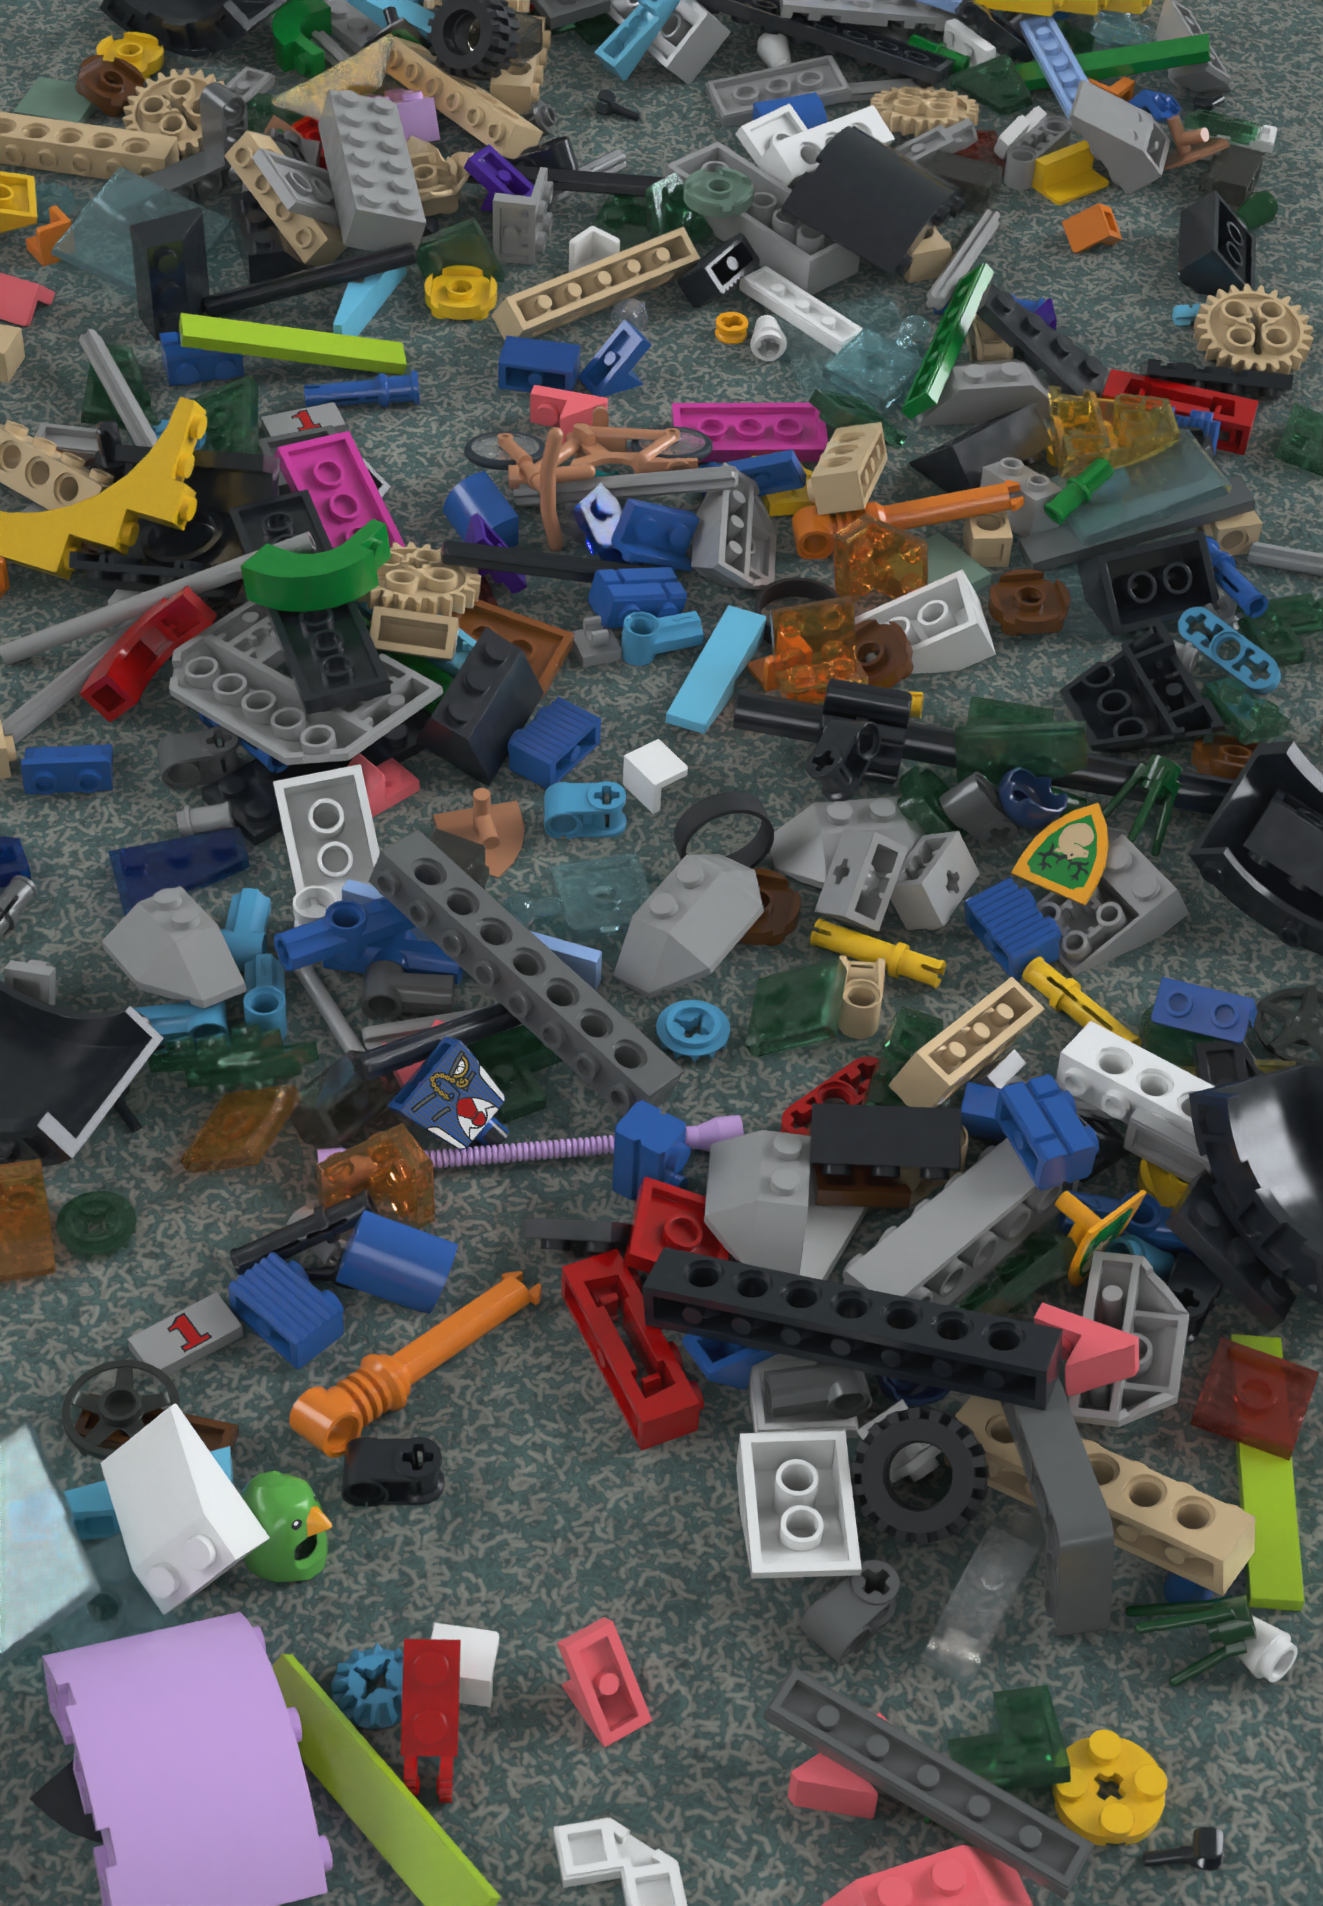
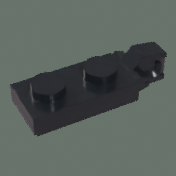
[954,0,1034,63]

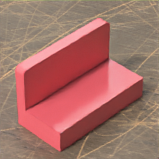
[0,273,55,327]

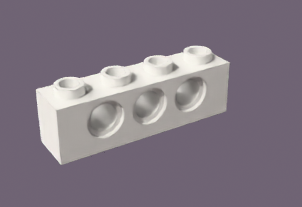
[758,105,895,190]
[1056,1021,1215,1136]

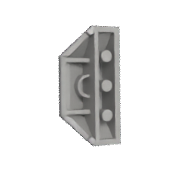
[1153,0,1236,93]
[916,359,1065,427]
[691,462,777,590]
[770,797,940,888]
[613,854,764,999]
[102,886,247,1008]
[704,1130,811,1275]
[1068,1251,1189,1427]

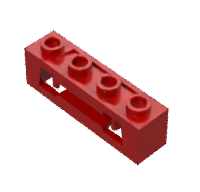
[1098,369,1259,455]
[561,1249,704,1450]

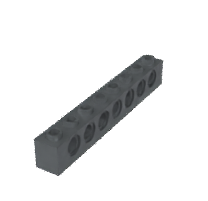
[368,830,684,1116]

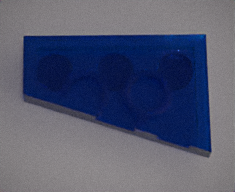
[108,827,250,917]

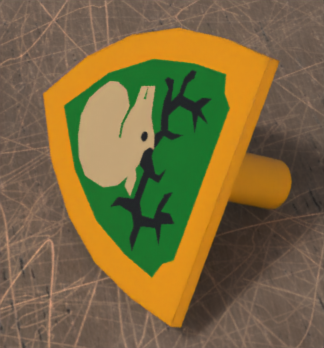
[1011,803,1109,906]
[1054,1189,1147,1288]

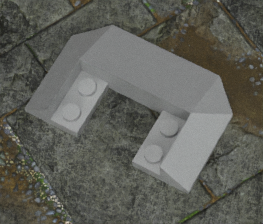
[169,601,443,765]

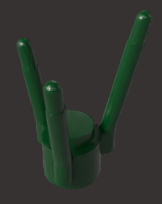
[1102,754,1182,857]
[1125,1594,1257,1687]

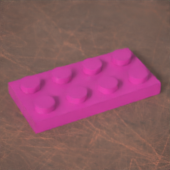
[671,403,828,462]
[274,431,406,549]

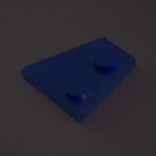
[572,483,630,564]

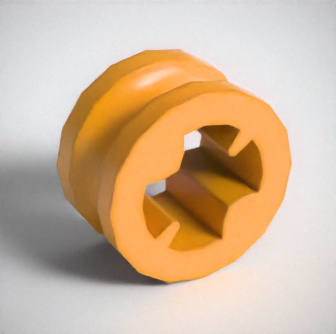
[715,312,748,344]

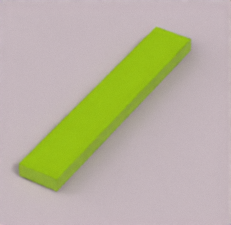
[179,313,407,375]
[1228,1334,1305,1611]
[272,1654,502,1906]

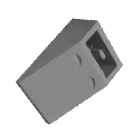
[1069,80,1171,194]
[1036,834,1189,976]

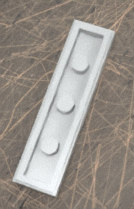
[739,266,867,356]

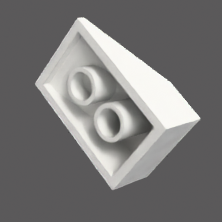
[852,569,996,674]
[273,764,380,901]
[100,1403,270,1615]
[736,1431,862,1579]

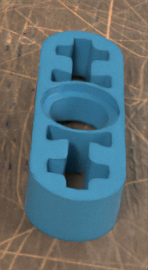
[1178,607,1281,694]

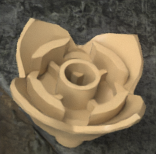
[406,135,474,216]

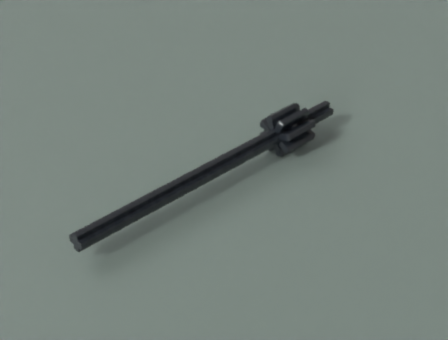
[733,679,1236,815]

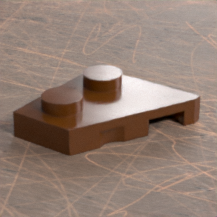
[807,1125,911,1208]

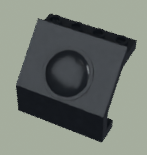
[69,444,280,599]

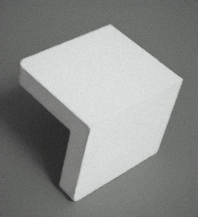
[569,225,620,272]
[623,739,688,814]
[431,1623,499,1707]

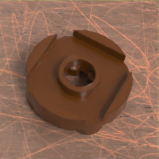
[75,55,146,117]
[988,569,1070,636]
[829,619,914,689]
[1191,735,1259,779]
[739,868,801,946]

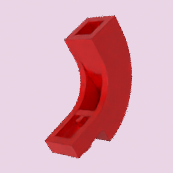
[79,586,217,723]

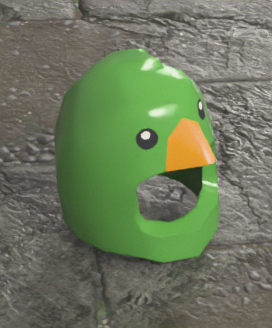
[240,1470,332,1582]

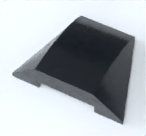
[1060,617,1226,753]

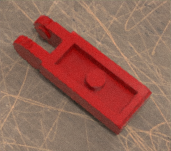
[400,1639,461,1803]

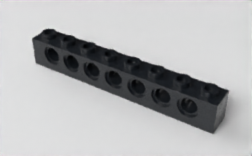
[642,1247,1063,1411]

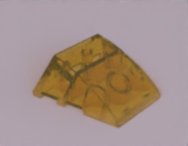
[271,33,394,120]
[1048,385,1180,478]

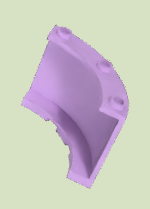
[42,1612,333,1906]

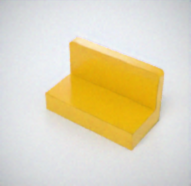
[1032,140,1109,206]

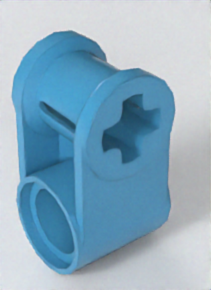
[544,781,627,839]

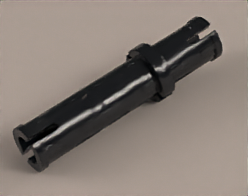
[230,1189,379,1275]

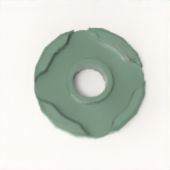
[683,167,754,218]

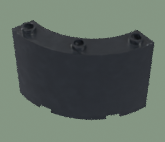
[99,0,292,57]
[781,125,966,284]
[1188,741,1323,956]
[0,981,163,1167]
[1189,1064,1323,1304]

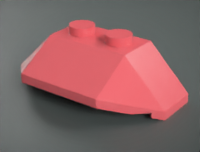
[821,1845,1033,1906]

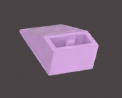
[359,88,440,142]

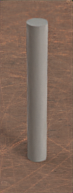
[294,965,366,1064]

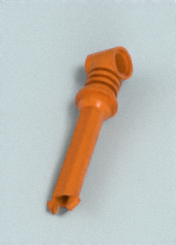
[791,480,1024,559]
[289,1271,542,1458]

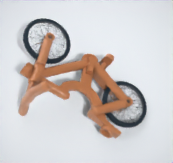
[464,406,713,552]

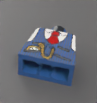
[387,1036,509,1150]

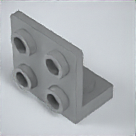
[493,167,553,265]

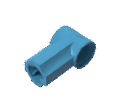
[620,611,704,666]
[220,888,271,972]
[243,954,287,1047]
[133,1000,229,1050]

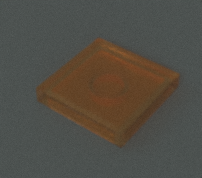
[180,1085,303,1173]

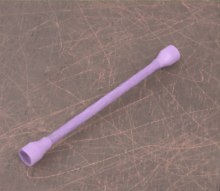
[317,1115,744,1188]

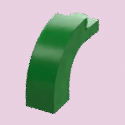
[272,0,332,83]
[241,519,391,612]

